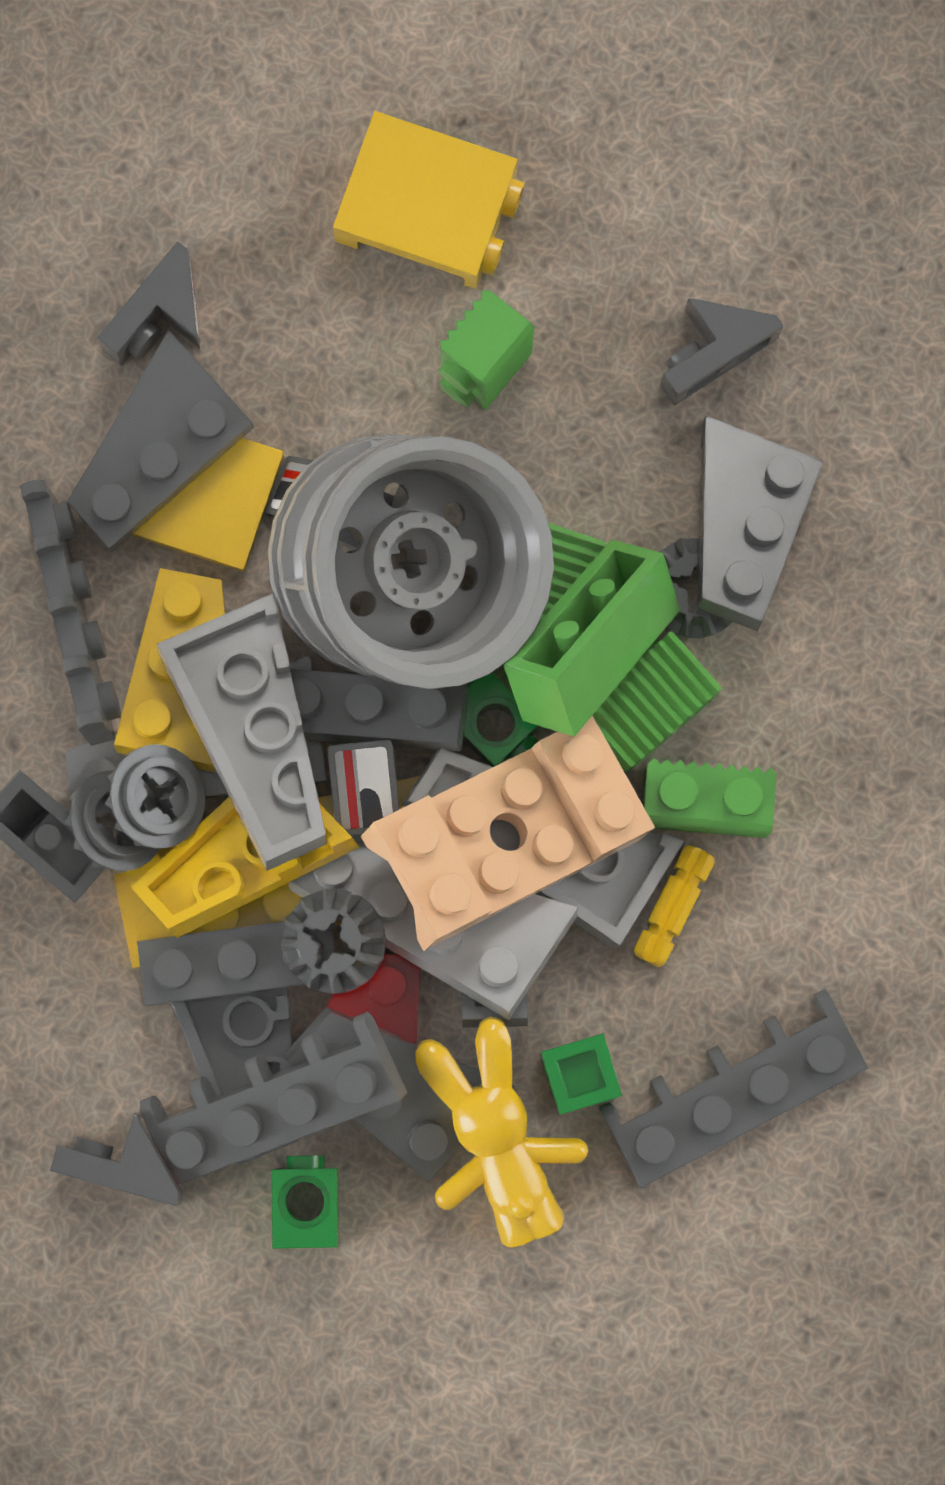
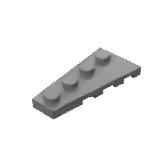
[402,748,684,949]

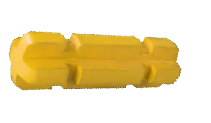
[634,845,715,967]

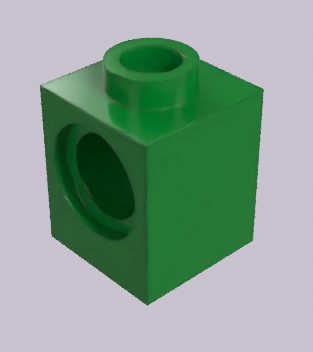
[463,673,540,767]
[539,1033,623,1115]
[271,1155,340,1249]

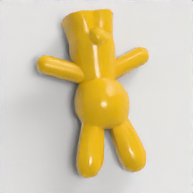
[415,1016,589,1248]

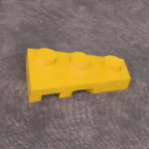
[114,568,226,773]
[131,797,360,938]

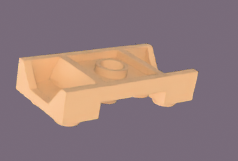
[361,715,655,951]

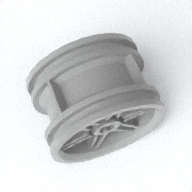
[268,434,554,689]

